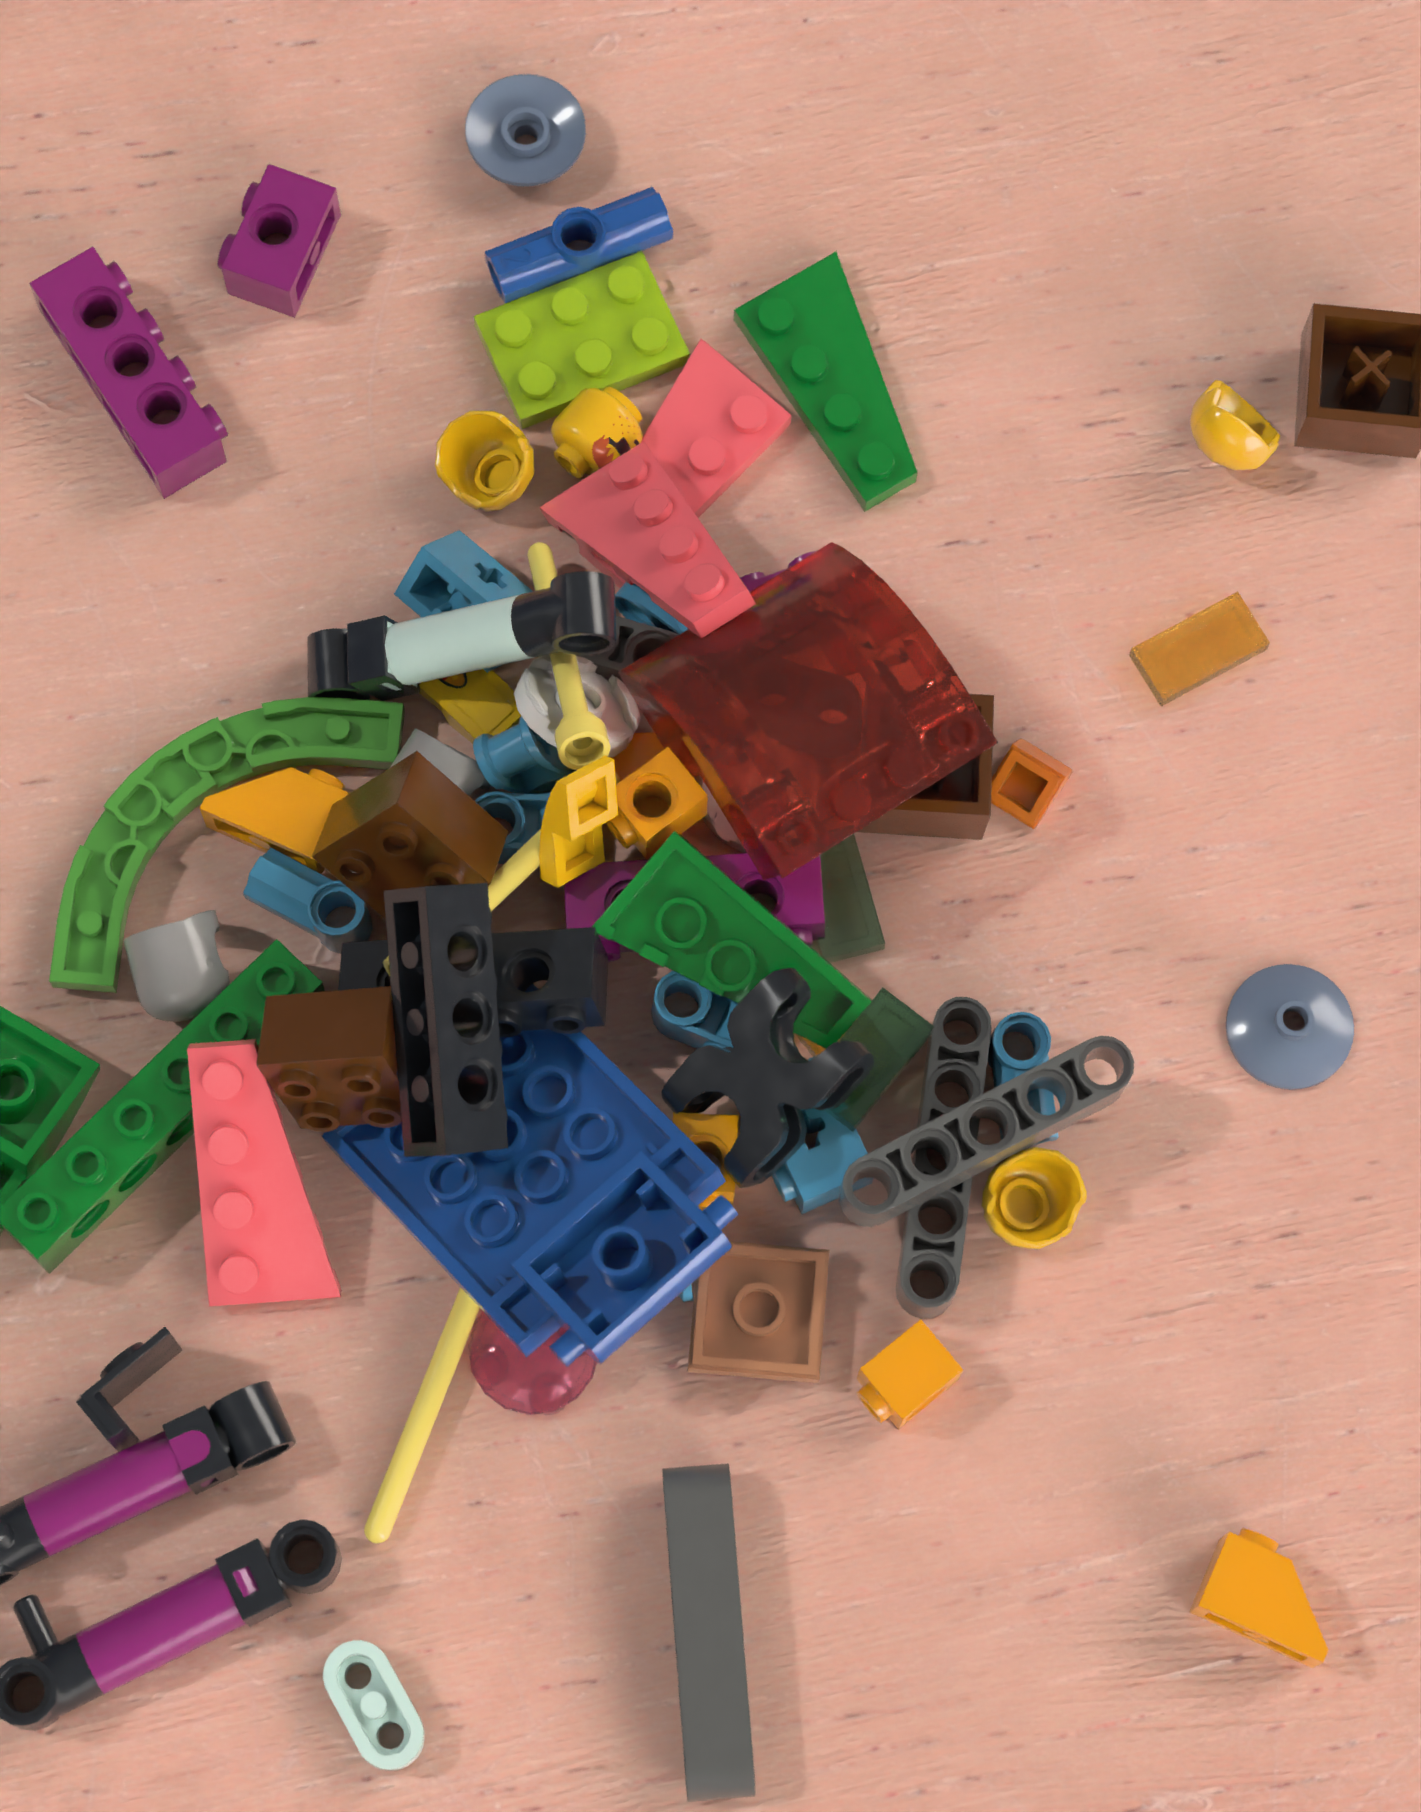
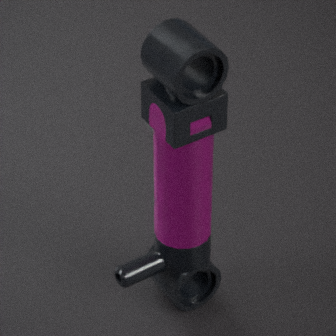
[0,1381,296,1585]
[0,1519,342,1731]

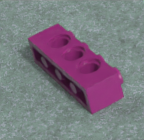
[29,247,228,499]
[564,849,825,962]

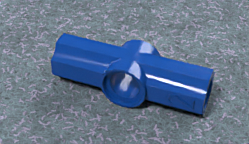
[485,186,673,304]

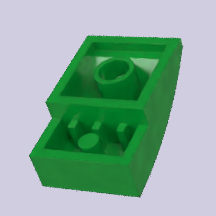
[0,1006,100,1234]

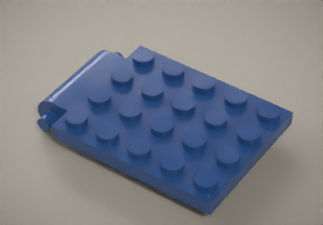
[322,984,738,1367]

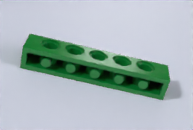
[0,939,325,1274]

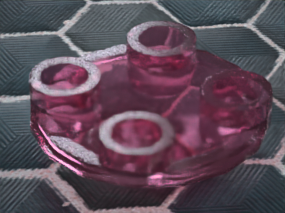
[468,1311,597,1415]

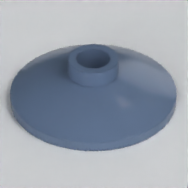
[465,74,586,187]
[1226,964,1354,1090]

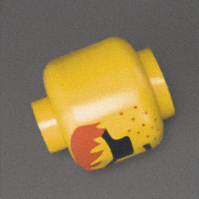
[551,387,642,478]

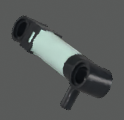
[307,572,616,701]

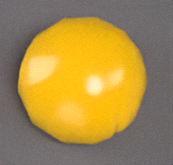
[1190,380,1280,470]
[435,410,534,512]
[981,1147,1087,1250]

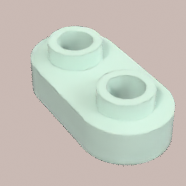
[323,1640,425,1771]

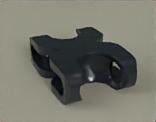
[662,968,875,1188]

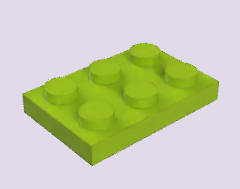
[474,251,690,430]

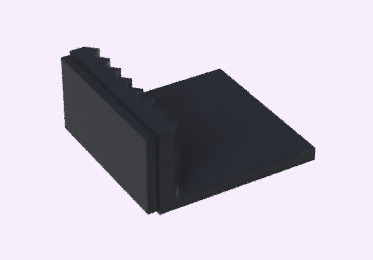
[76,1327,182,1452]

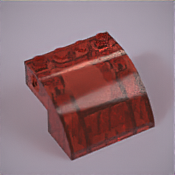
[618,542,998,880]

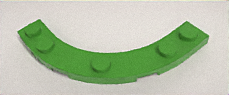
[49,697,405,993]

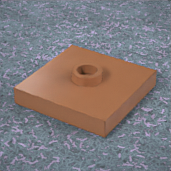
[687,1241,830,1383]

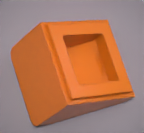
[991,738,1073,829]

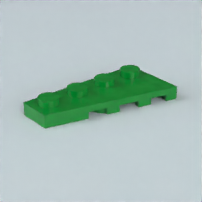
[733,251,918,511]
[592,830,872,1049]

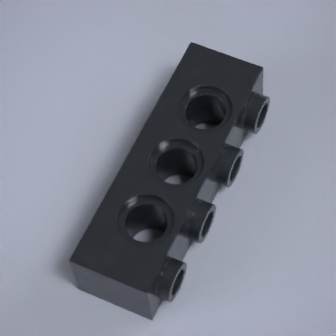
[384,883,508,1157]
[338,927,608,1038]

